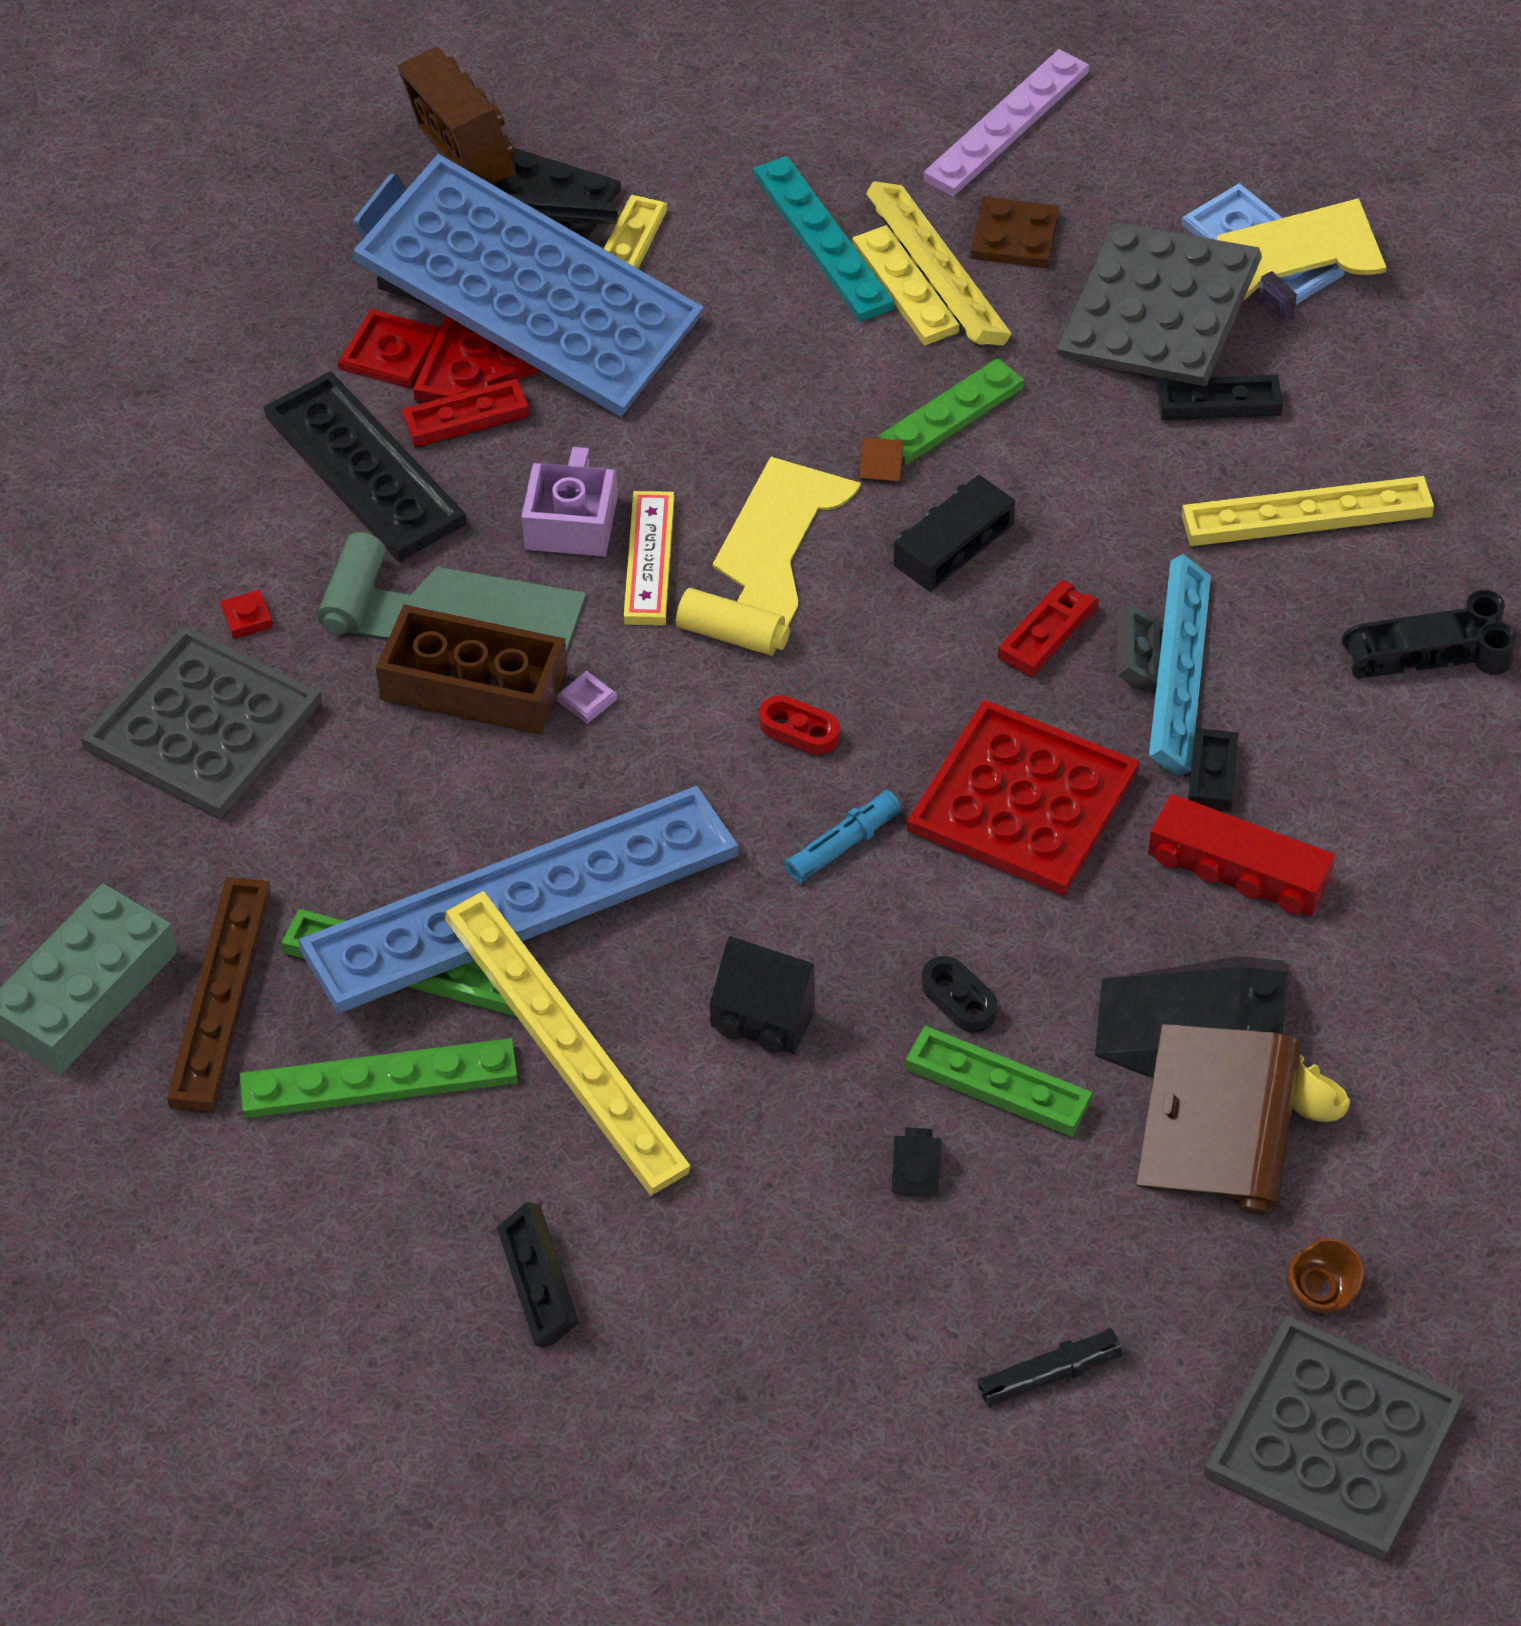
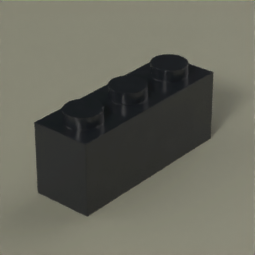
[894,475,1015,592]

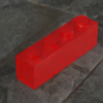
[1148,794,1336,916]

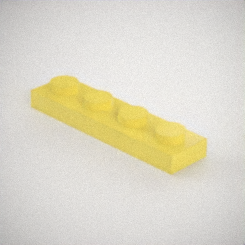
[852,225,960,346]

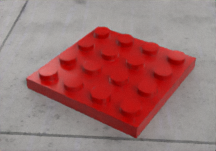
[907,699,1140,896]

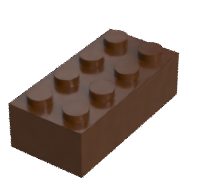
[397,46,516,184]
[376,604,568,735]

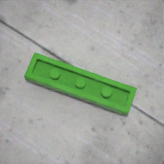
[878,358,1024,466]
[905,1026,1092,1137]

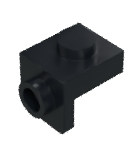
[891,1127,942,1195]

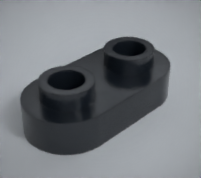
[922,956,997,1032]

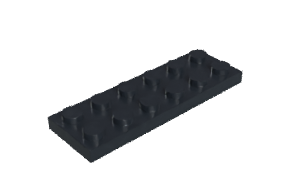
[264,371,467,562]

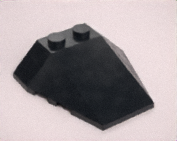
[1095,956,1287,1077]

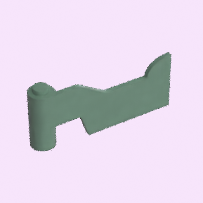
[317,532,586,653]

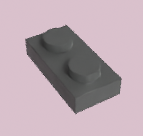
[1117,603,1160,692]

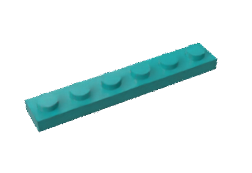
[753,156,894,322]

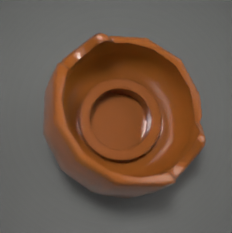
[1286,1237,1365,1314]

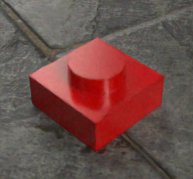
[220,589,273,639]

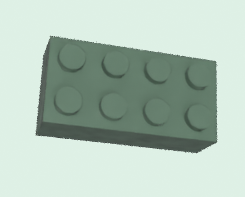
[0,883,178,1075]

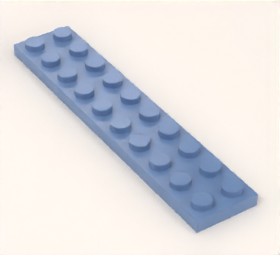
[299,786,738,1014]

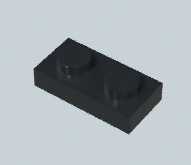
[1188,728,1239,811]

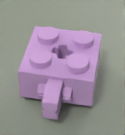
[521,447,618,557]

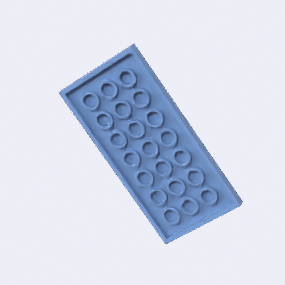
[352,154,704,417]

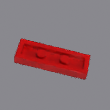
[402,378,530,448]

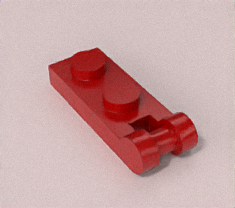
[998,579,1099,677]

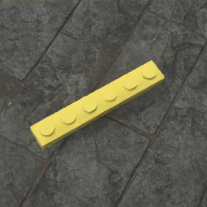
[866,181,1012,346]
[1182,476,1434,547]

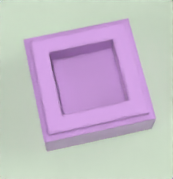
[557,671,617,724]

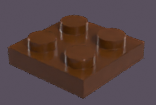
[971,196,1059,268]

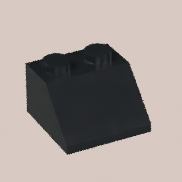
[710,936,815,1054]

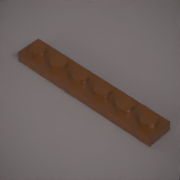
[167,877,271,1113]

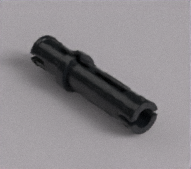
[977,1328,1122,1408]

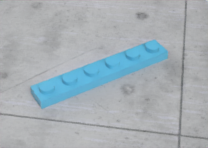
[1149,554,1211,776]

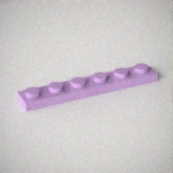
[923,49,1089,197]

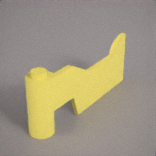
[1217,198,1387,301]
[676,457,861,656]

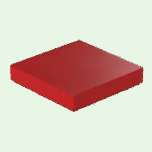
[338,309,440,389]

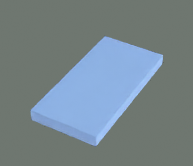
[1181,183,1345,310]

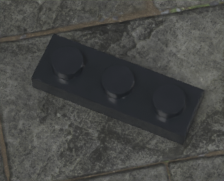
[1157,375,1283,420]
[497,1202,579,1348]

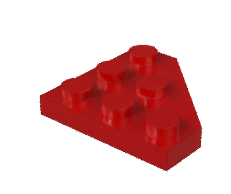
[413,315,541,402]

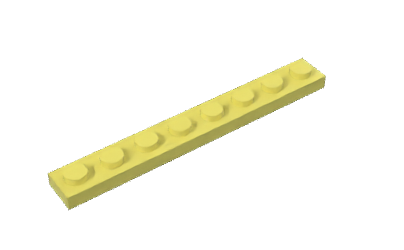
[445,891,690,1196]

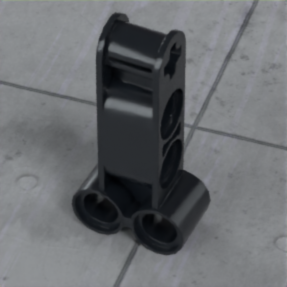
[1341,590,1517,679]

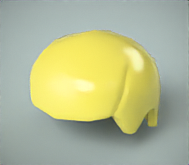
[1292,1055,1350,1122]

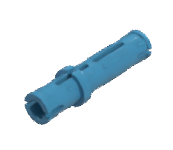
[784,790,902,884]

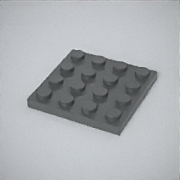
[1057,222,1262,386]
[81,625,322,819]
[1204,1315,1465,1561]

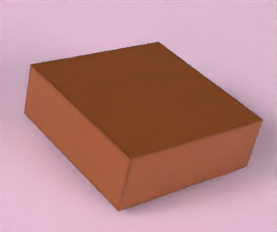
[859,437,904,482]

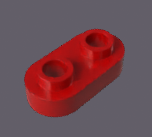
[759,695,840,755]

